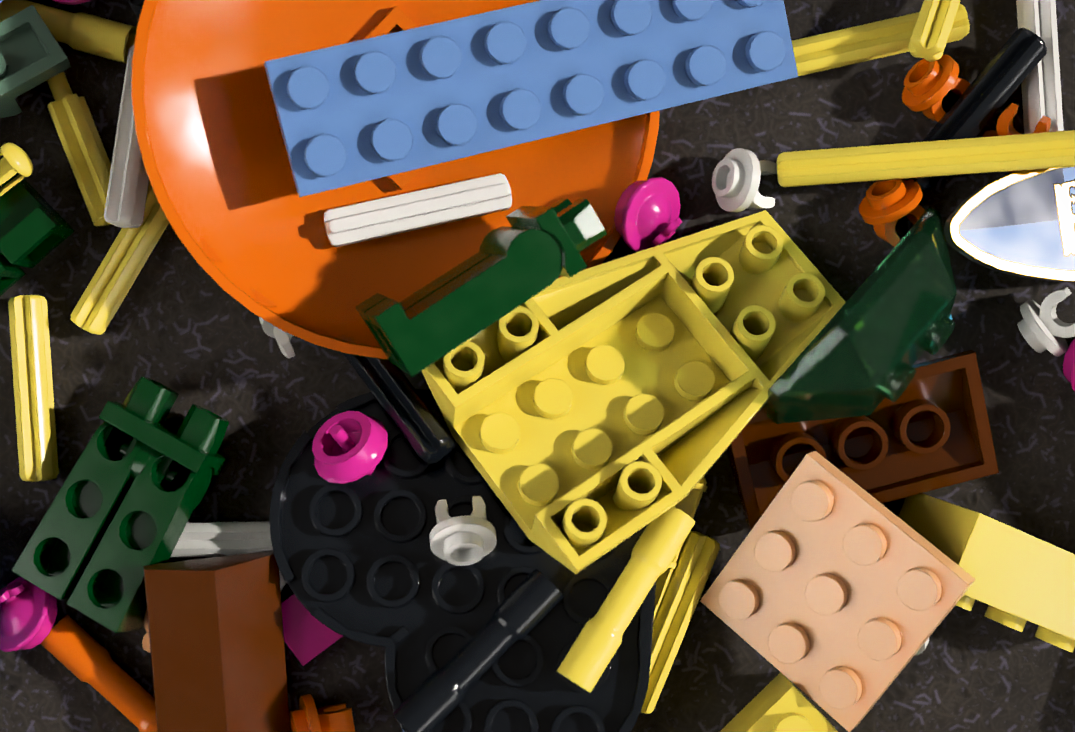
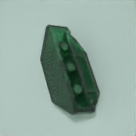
[767,206,957,424]

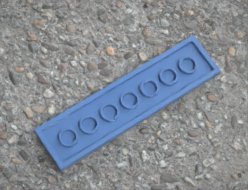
[264,0,798,197]

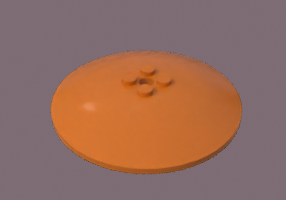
[132,0,660,359]

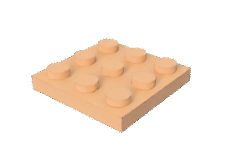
[700,451,976,732]

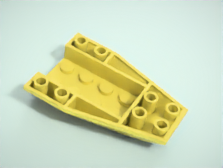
[421,210,847,574]

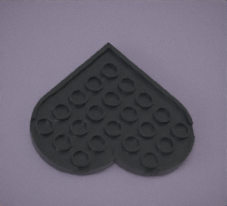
[269,389,656,732]

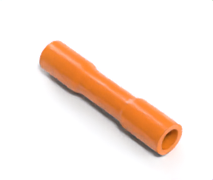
[40,615,157,732]

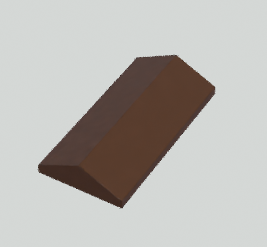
[728,350,999,531]
[143,550,290,732]

